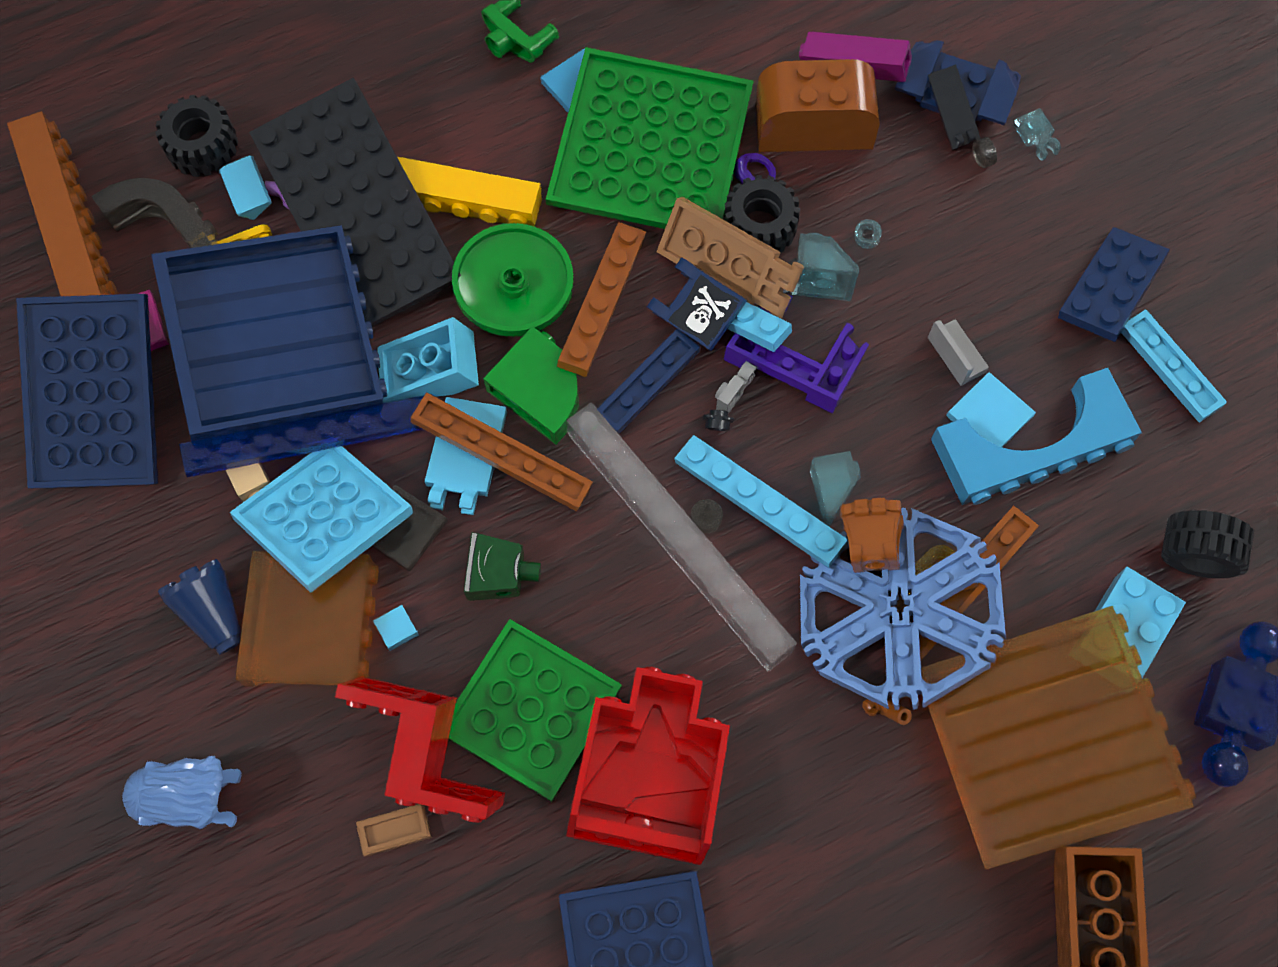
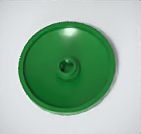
[452,223,574,337]

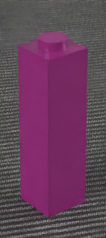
[799,31,912,82]

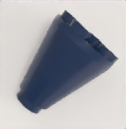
[157,559,243,655]

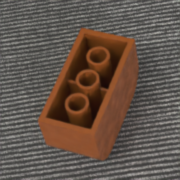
[755,59,880,152]
[1054,846,1149,967]

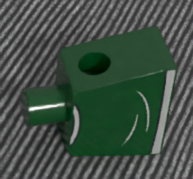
[464,532,541,601]

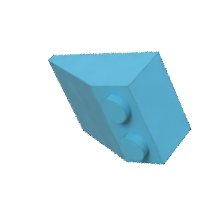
[377,317,479,403]

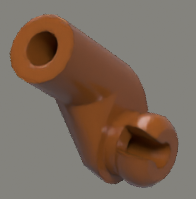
[862,699,912,725]

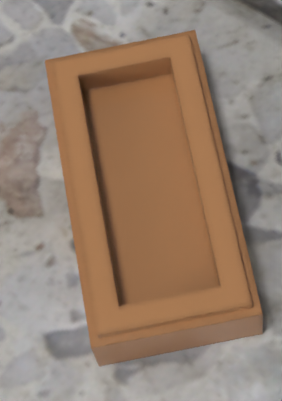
[356,804,432,857]

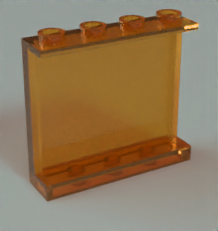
[236,551,379,687]

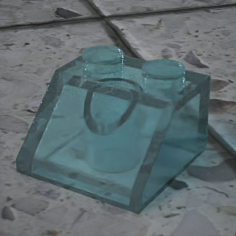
[791,233,859,301]

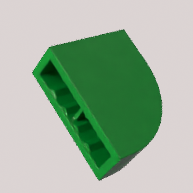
[483,327,579,445]

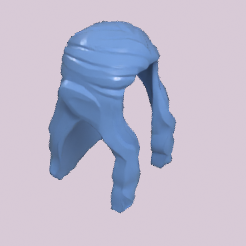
[122,756,242,829]

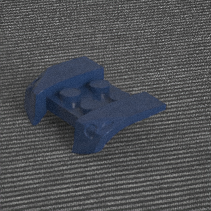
[895,40,1021,125]

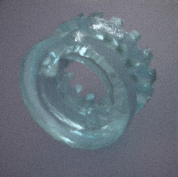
[854,219,882,249]

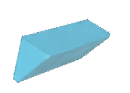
[220,155,272,220]

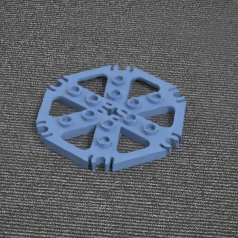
[800,508,1006,710]

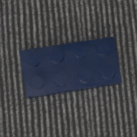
[1058,227,1170,342]

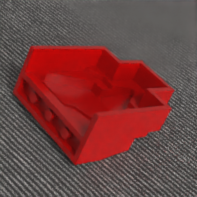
[566,667,730,865]

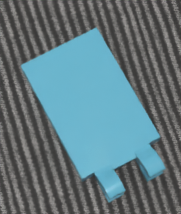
[425,397,507,516]

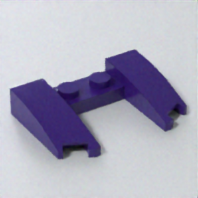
[723,294,869,414]

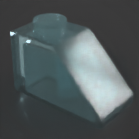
[810,451,861,526]

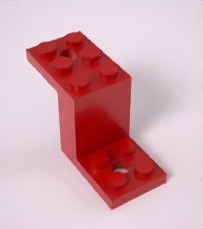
[335,676,505,822]

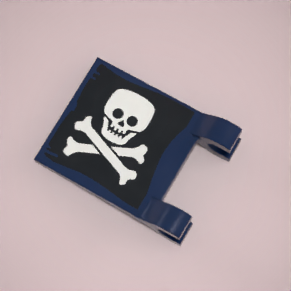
[647,257,747,351]

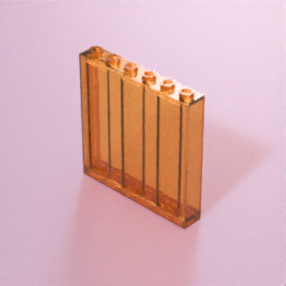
[921,606,1196,870]

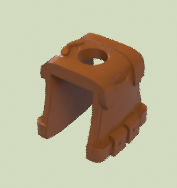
[840,498,904,573]

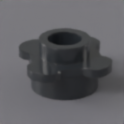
[703,410,734,431]

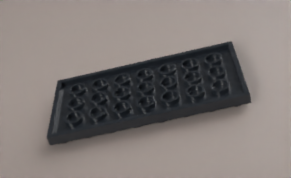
[249,77,461,327]

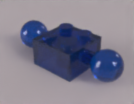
[1194,621,1278,787]

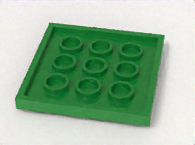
[449,619,622,803]

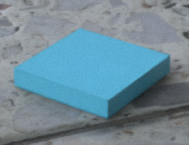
[946,372,1036,447]

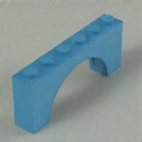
[931,368,1142,505]

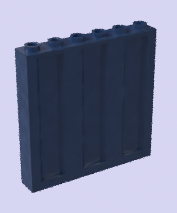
[151,225,387,443]

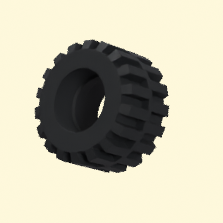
[156,95,238,177]
[724,175,800,253]
[1161,510,1254,579]

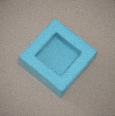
[373,605,419,651]

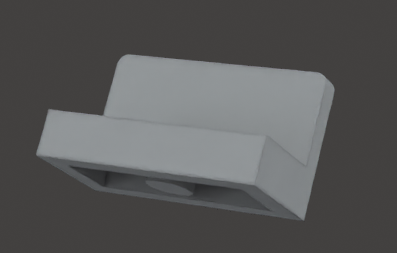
[928,319,989,386]

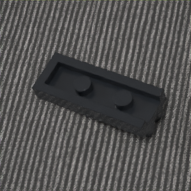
[927,64,981,151]

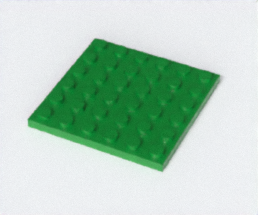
[546,47,754,229]

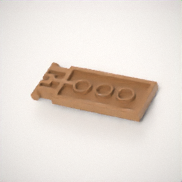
[657,197,804,319]

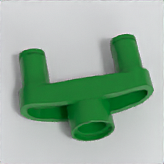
[481,0,559,62]

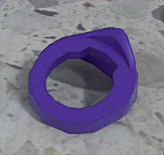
[733,153,776,184]

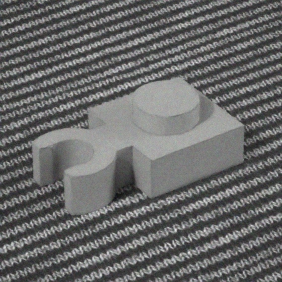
[715,361,757,414]

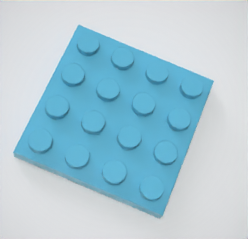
[230,438,413,593]

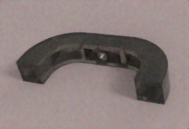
[91,178,219,248]

